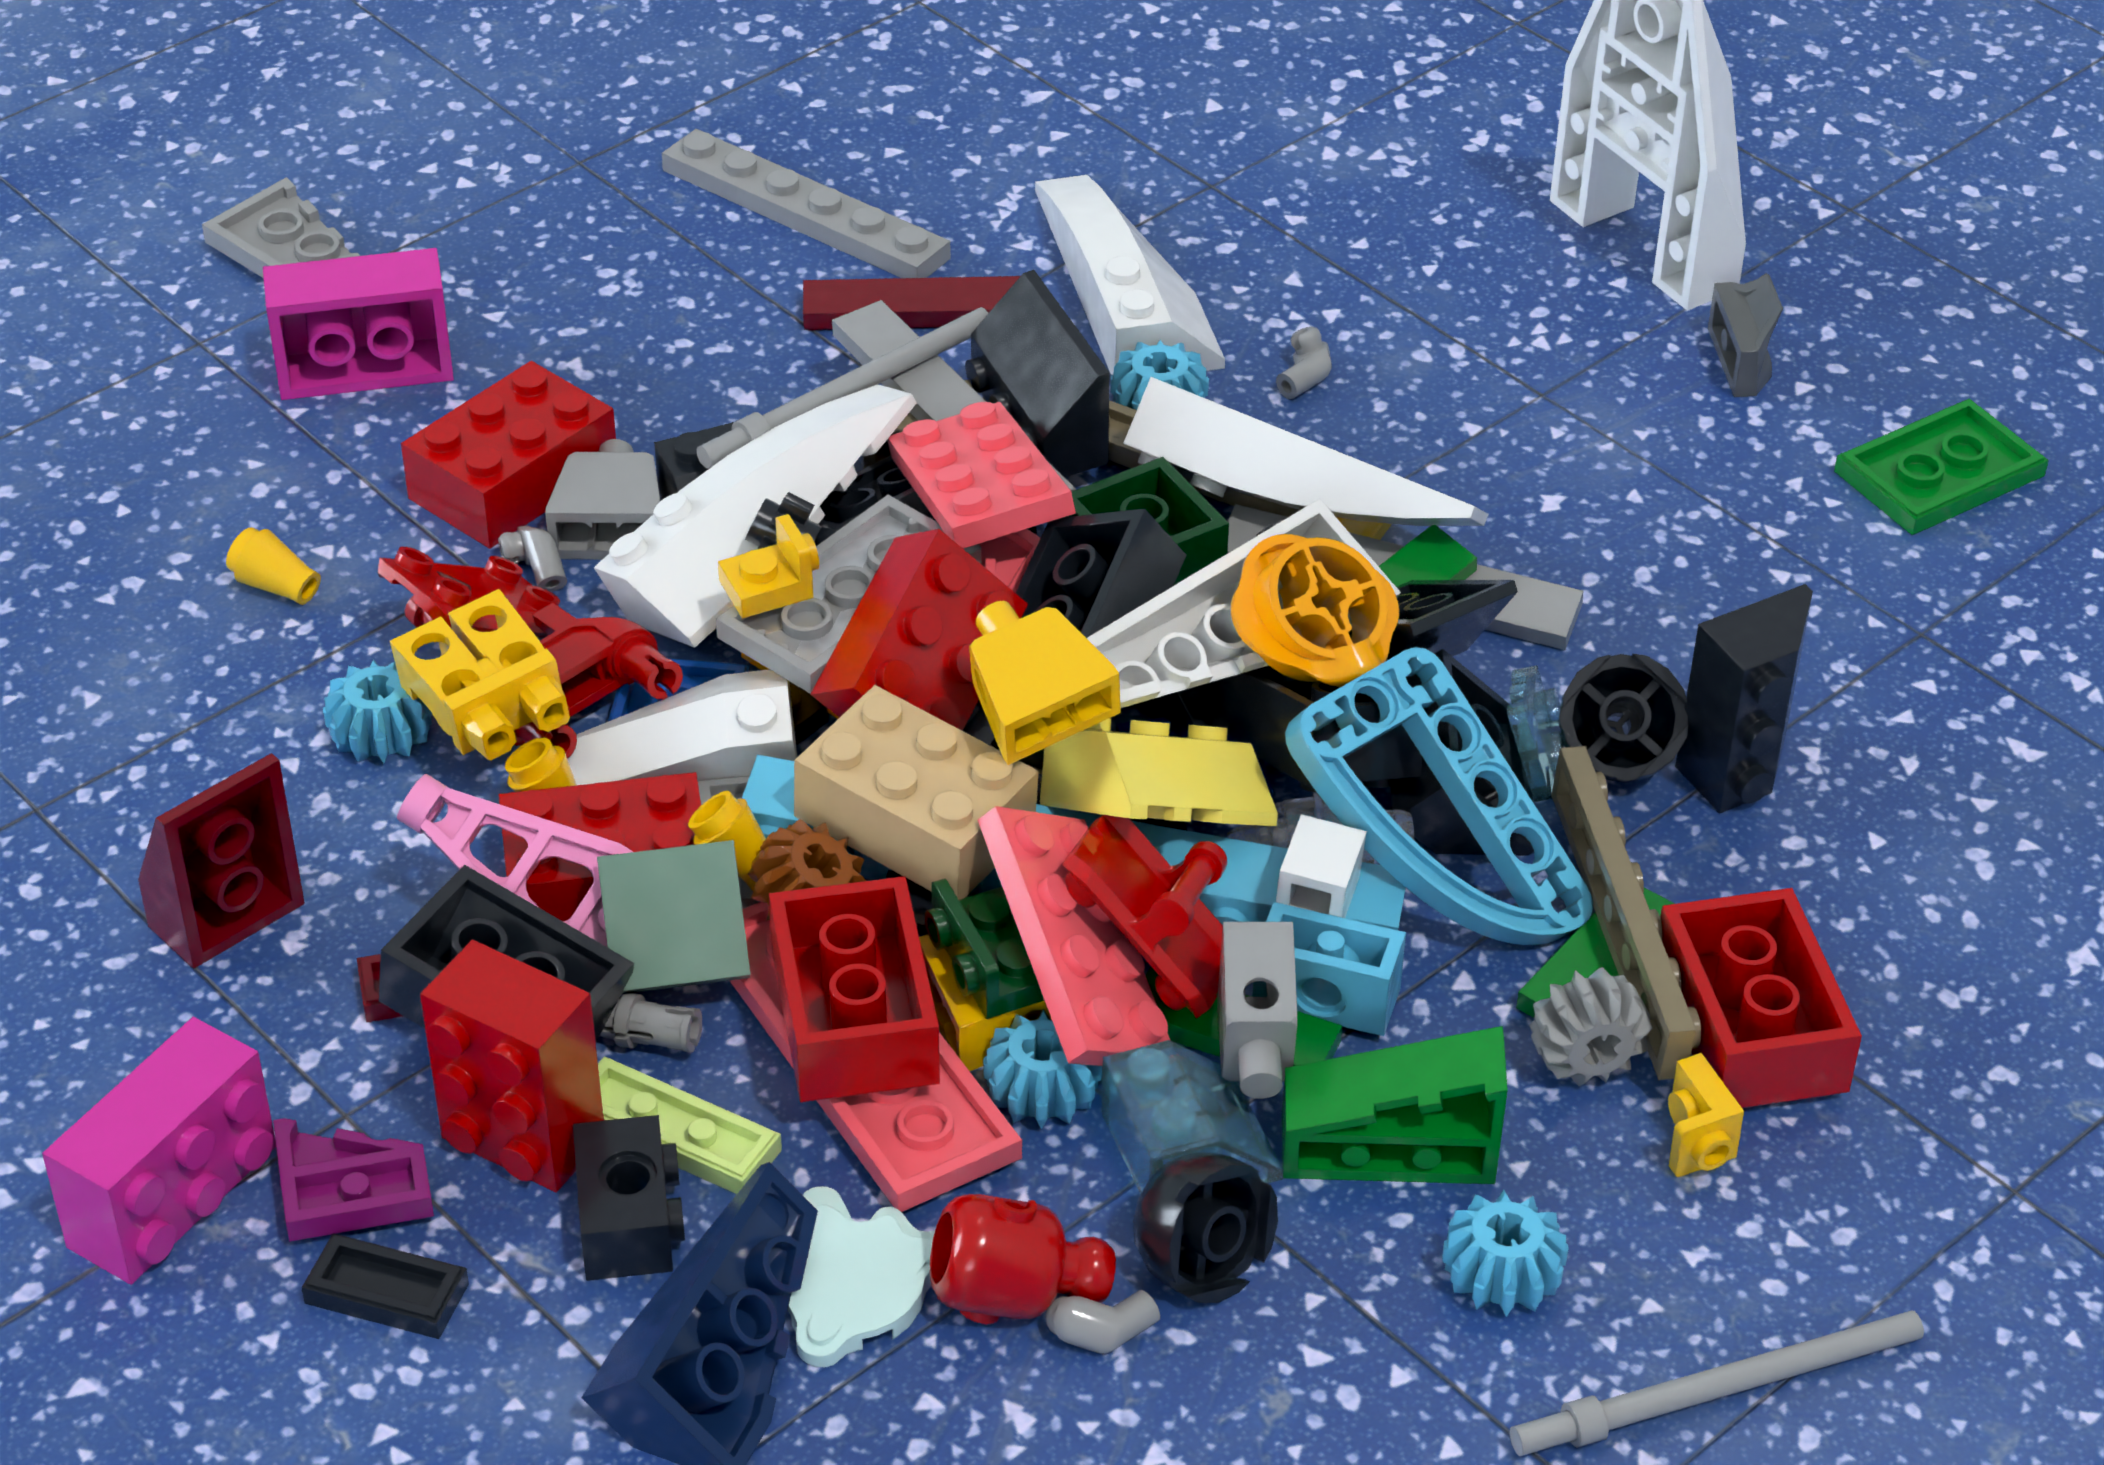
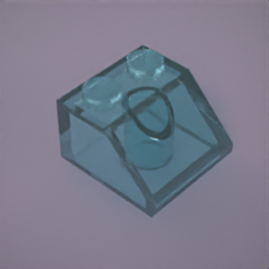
[1101,1040,1284,1195]

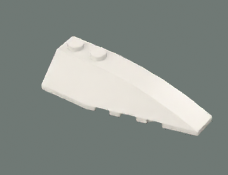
[1035,175,1225,375]
[1123,377,1489,526]
[594,384,917,648]
[1087,499,1401,708]

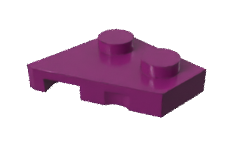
[273,1118,434,1242]

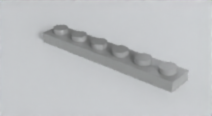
[662,129,951,278]

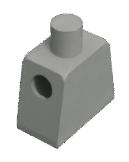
[545,439,660,560]
[1217,922,1297,1099]

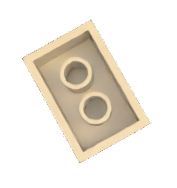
[794,685,1039,900]

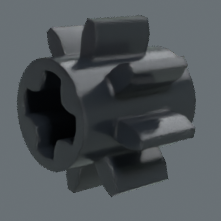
[745,492,822,549]

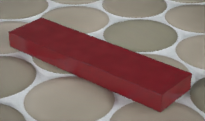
[803,276,1020,330]

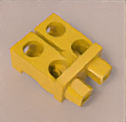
[390,589,570,761]

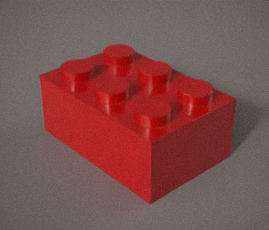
[401,361,616,549]
[810,529,1028,731]
[499,772,701,921]
[769,876,940,1102]
[1660,888,1862,1108]
[420,939,604,1193]

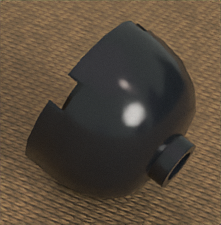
[1558,654,1689,783]
[1133,1152,1278,1303]

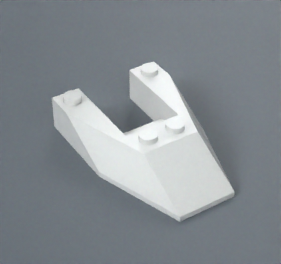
[1550,0,1746,311]

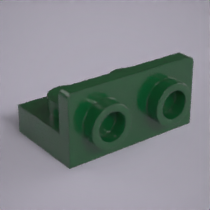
[925,878,1045,1019]

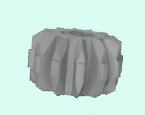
[1529,967,1653,1086]

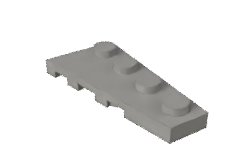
[202,177,360,278]

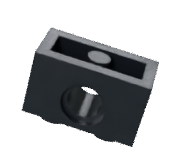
[573,1115,685,1281]

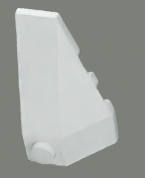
[568,669,797,785]

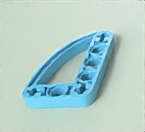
[1285,647,1593,945]

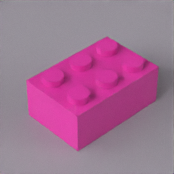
[263,248,454,400]
[42,1016,276,1285]

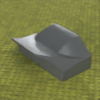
[1708,273,1783,397]

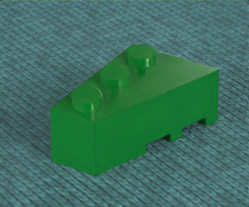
[1282,1026,1508,1184]

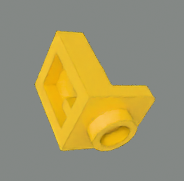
[718,514,819,619]
[1668,1053,1744,1177]

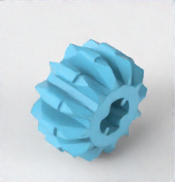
[1110,339,1209,410]
[323,659,433,763]
[983,1009,1102,1129]
[1442,1190,1568,1317]

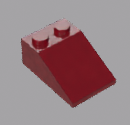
[138,753,305,969]

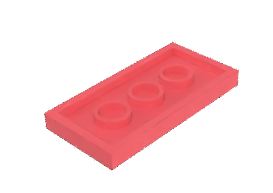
[887,402,1076,549]
[977,806,1177,1071]

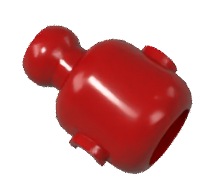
[930,1194,1116,1324]

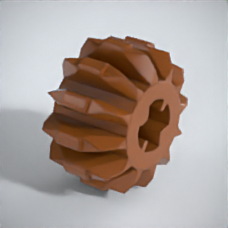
[748,819,866,921]

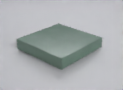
[597,840,751,994]

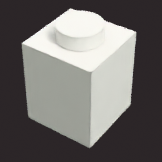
[1276,814,1367,918]

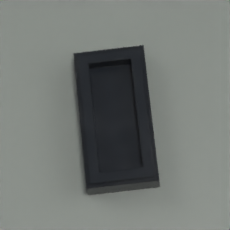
[301,1233,469,1339]

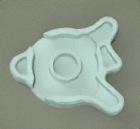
[788,1187,935,1367]

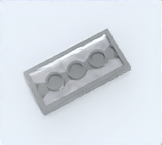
[716,495,981,694]

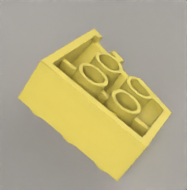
[1040,718,1278,826]

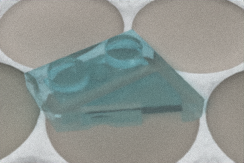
[1507,665,1565,802]

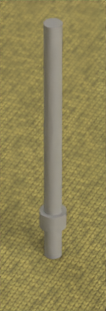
[696,307,988,469]
[1510,1310,1924,1456]

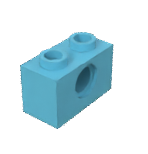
[1252,902,1406,1036]

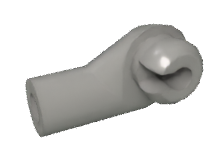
[1276,326,1332,399]
[498,526,567,592]
[1046,1290,1160,1354]

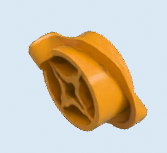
[1231,534,1399,687]

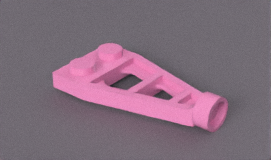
[397,774,633,947]

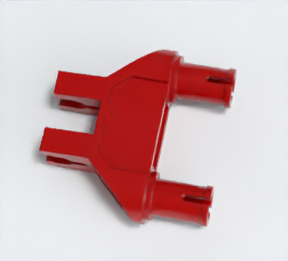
[514,603,683,759]

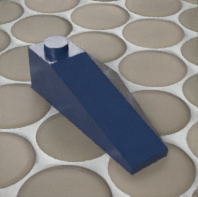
[581,1162,818,1465]

